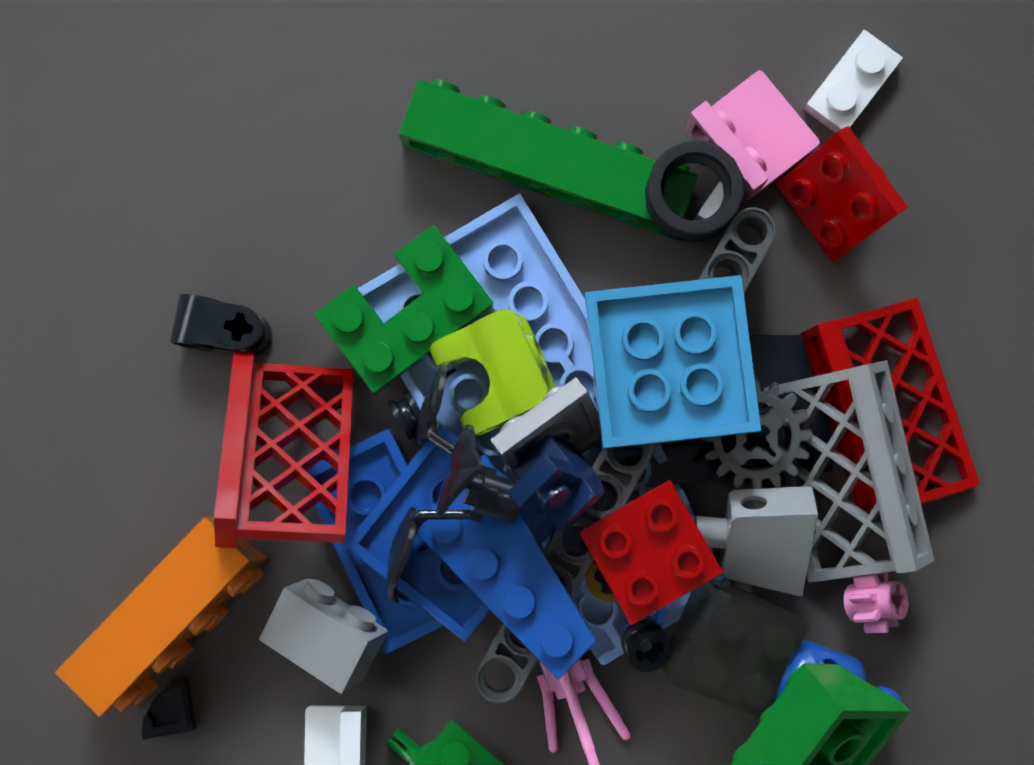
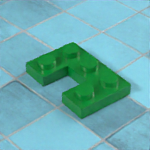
[314,224,494,395]

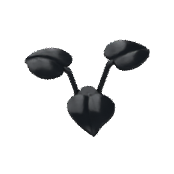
[387,361,521,603]

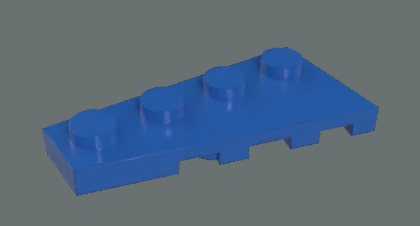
[416,454,597,680]

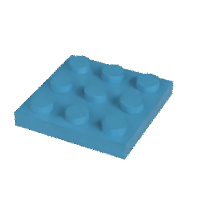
[585,275,761,449]

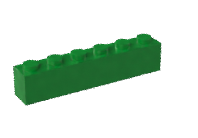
[398,79,699,240]

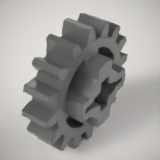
[701,379,813,489]

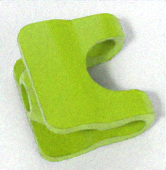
[430,309,556,436]

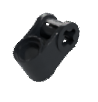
[170,294,272,356]

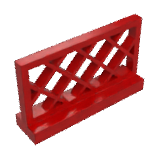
[800,297,980,518]
[214,350,354,548]

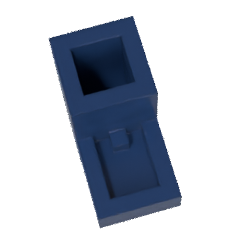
[508,434,604,532]

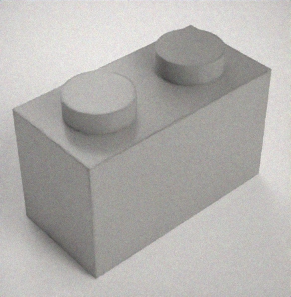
[259,578,389,695]

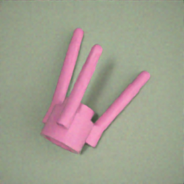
[537,658,631,765]

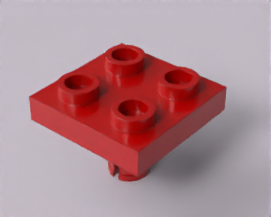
[776,126,908,263]
[578,480,723,625]

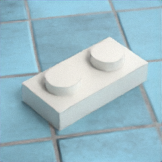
[803,29,903,133]

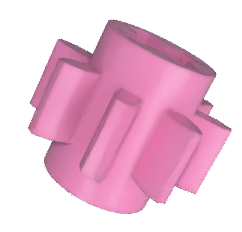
[844,572,909,634]

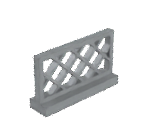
[764,360,934,583]

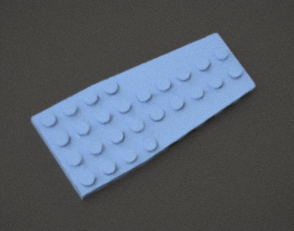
[358,193,731,665]

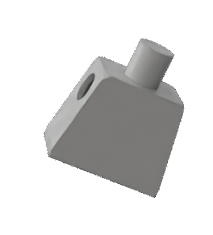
[695,486,818,596]

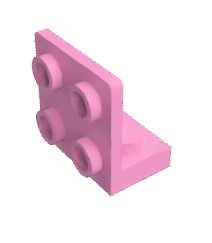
[684,70,820,204]

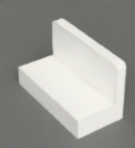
[304,705,367,765]

